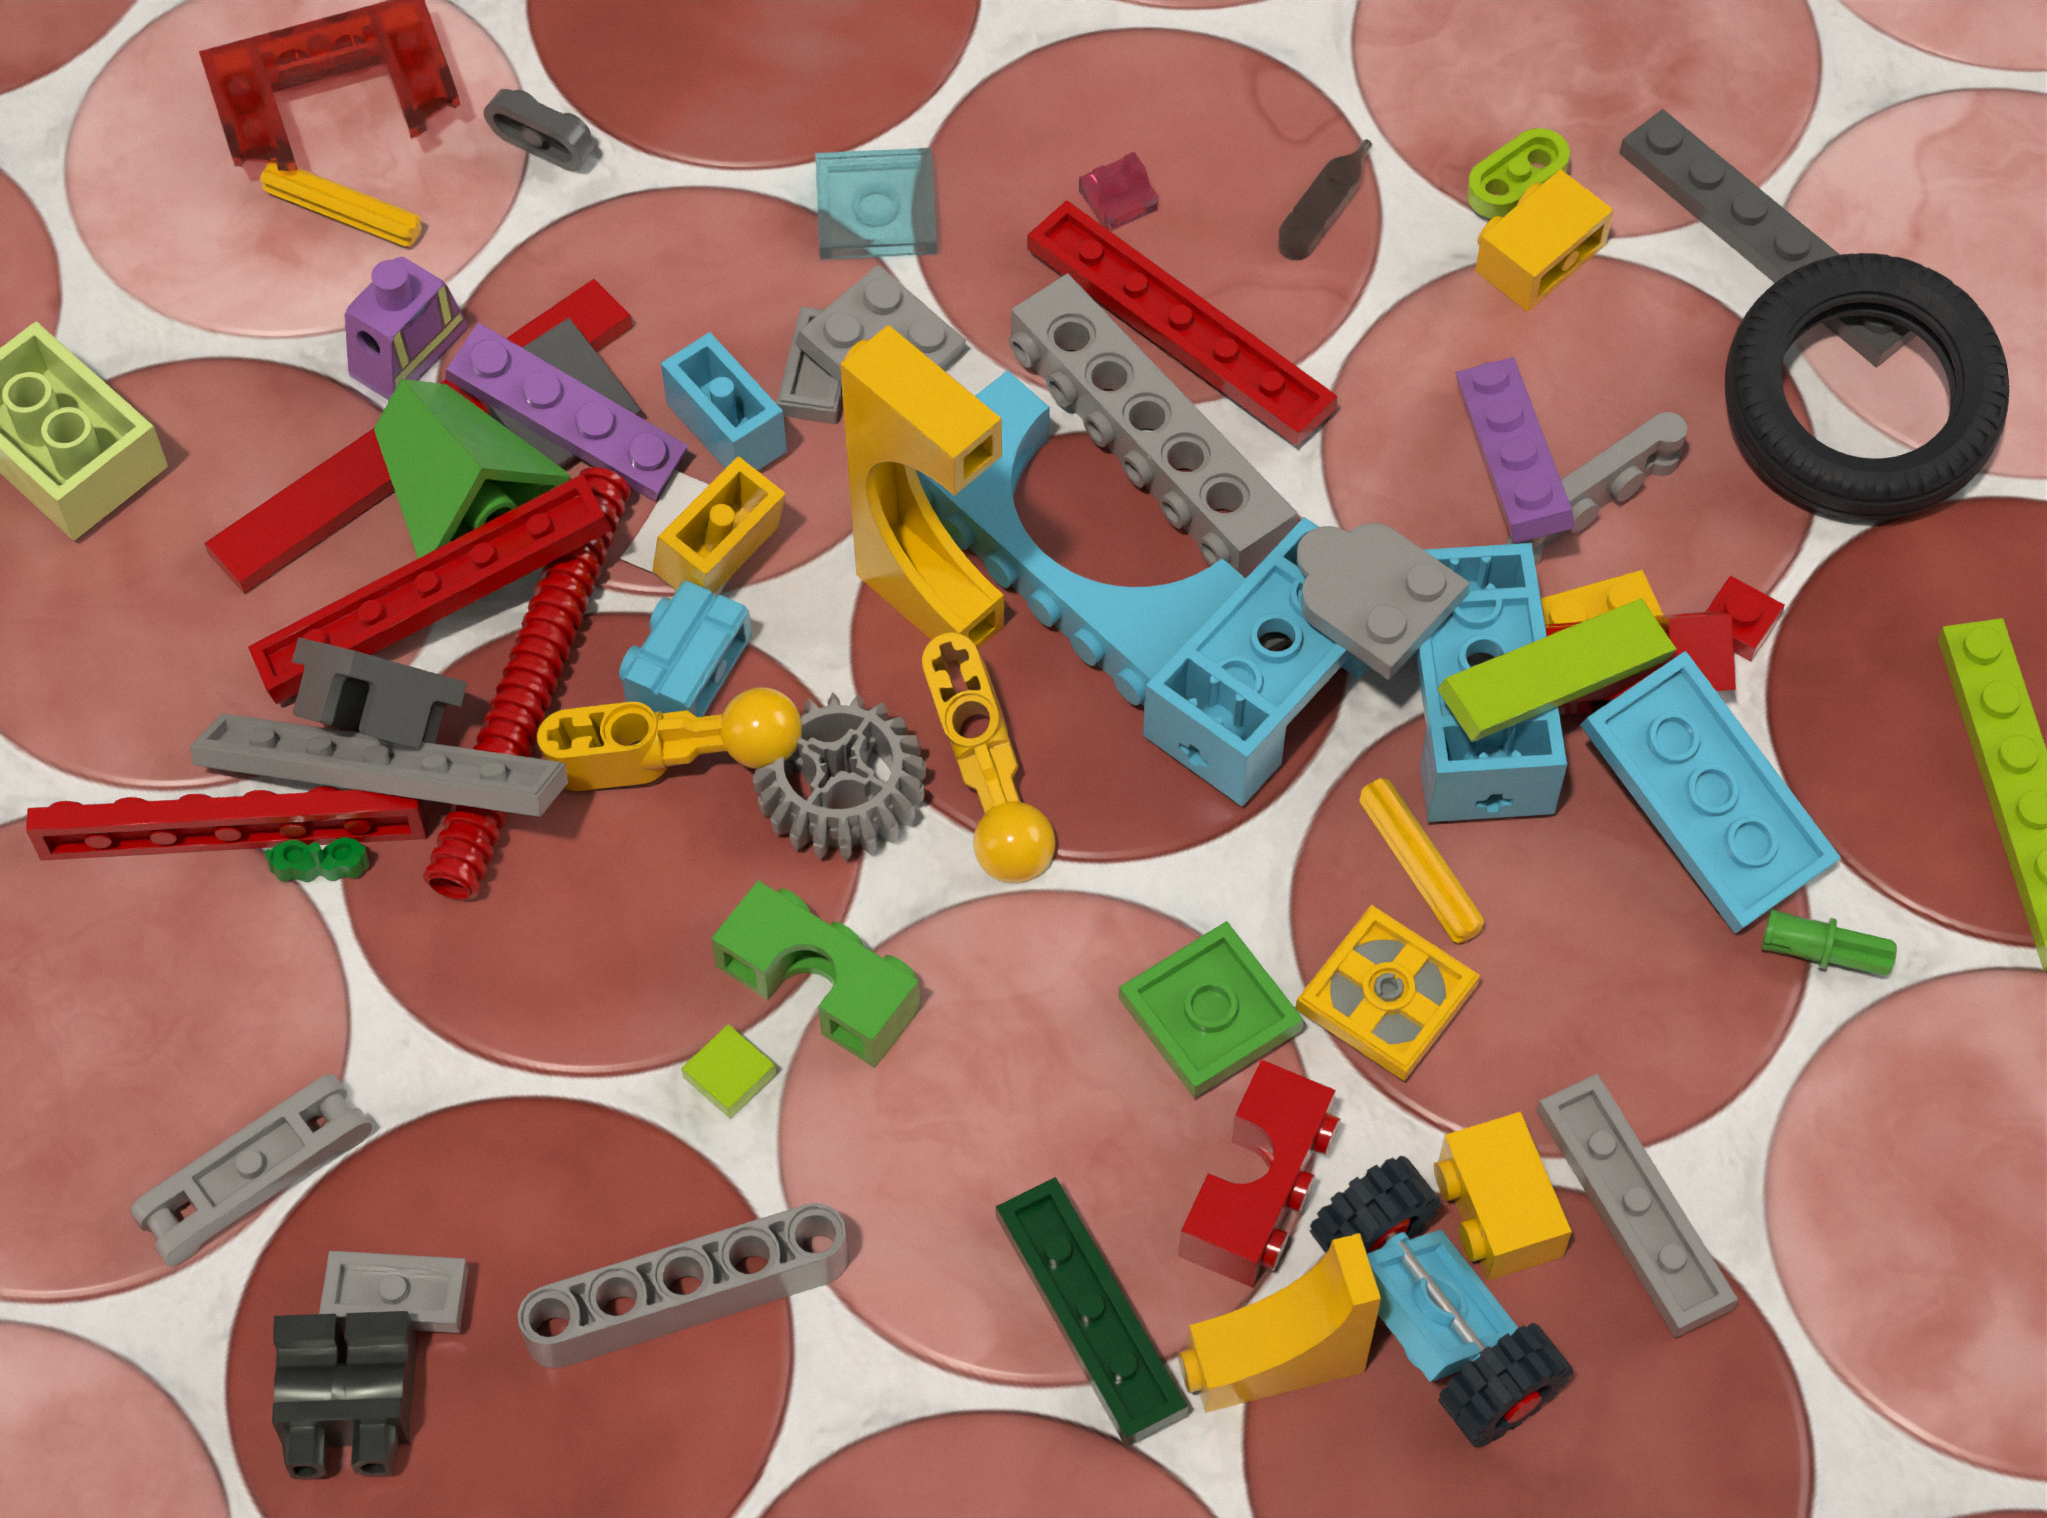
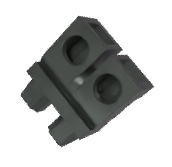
[272,1311,418,1479]

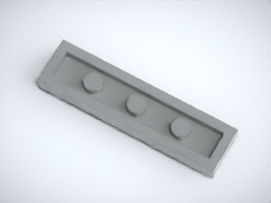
[1537,1073,1738,1338]

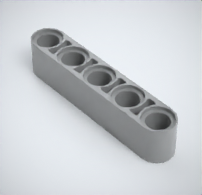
[518,1203,849,1369]

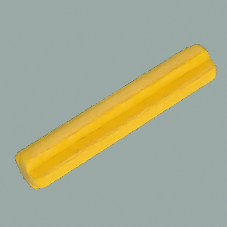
[260,159,422,247]
[1359,777,1484,944]

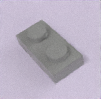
[319,1251,469,1333]

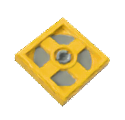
[1295,905,1480,1081]

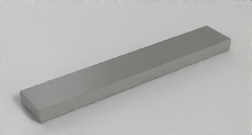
[190,713,568,817]

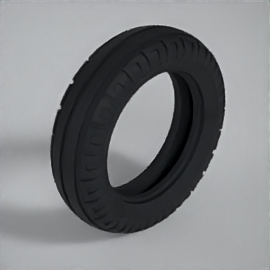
[1725,253,2010,521]

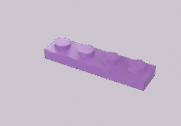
[445,322,688,502]
[1456,357,1575,544]

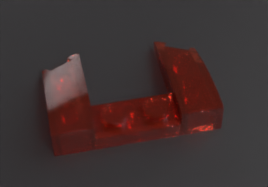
[199,0,461,171]

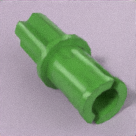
[1761,909,1897,976]

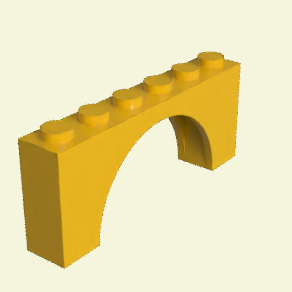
[840,324,1004,664]

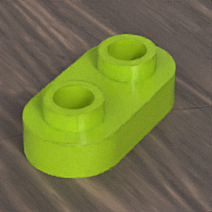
[1467,128,1570,219]

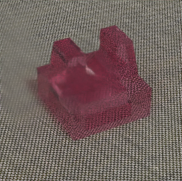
[1079,152,1159,231]

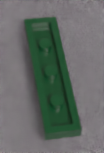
[996,1177,1188,1447]

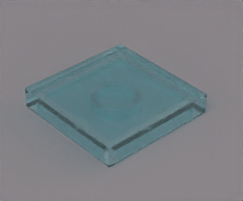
[815,148,937,260]

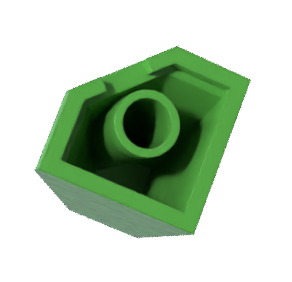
[374,379,570,558]

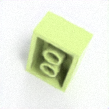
[0,321,168,541]

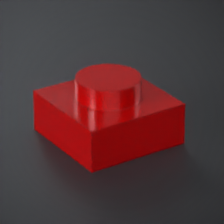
[1705,575,1785,662]

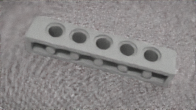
[1009,273,1298,578]

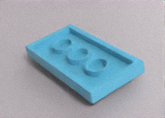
[1580,651,1841,934]

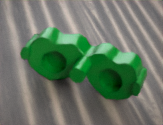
[265,837,370,883]

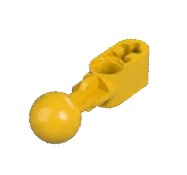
[922,632,1055,883]
[537,687,802,791]

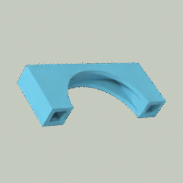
[916,370,1246,706]

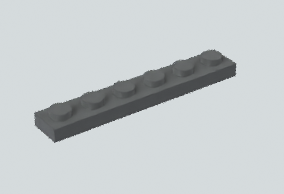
[1619,109,1917,368]

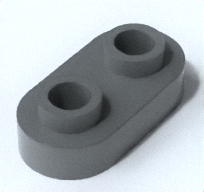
[483,89,594,171]

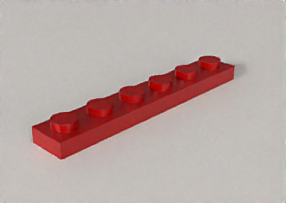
[1027,200,1337,446]
[248,474,612,704]
[26,786,427,861]

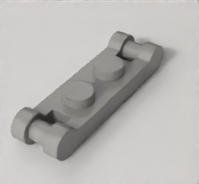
[1507,412,1688,567]
[130,1074,373,1266]

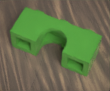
[711,880,921,1068]

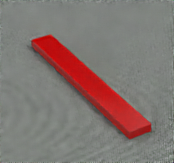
[204,279,633,594]

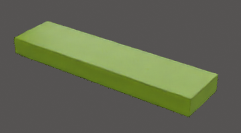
[1437,598,1676,742]

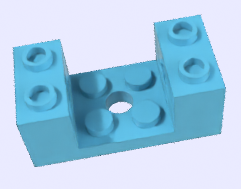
[1143,517,1370,807]
[1412,543,1567,822]

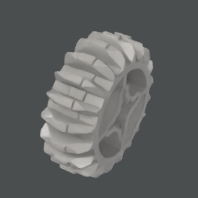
[753,692,926,862]

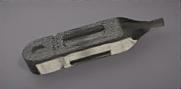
[1278,139,1373,260]

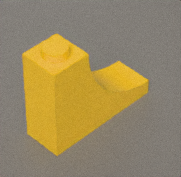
[1178,1233,1381,1413]

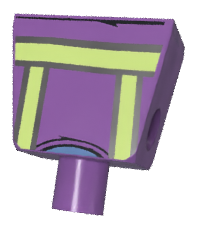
[345,257,468,401]

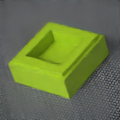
[681,1024,777,1119]

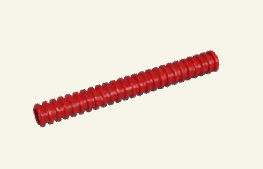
[423,467,631,900]

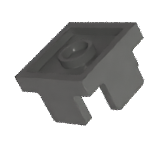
[292,637,468,748]

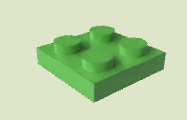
[1119,921,1304,1098]

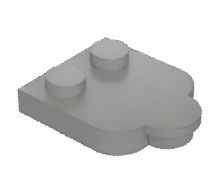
[1297,523,1470,680]

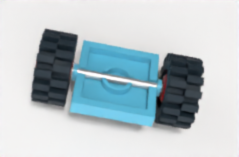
[1310,1156,1573,1447]

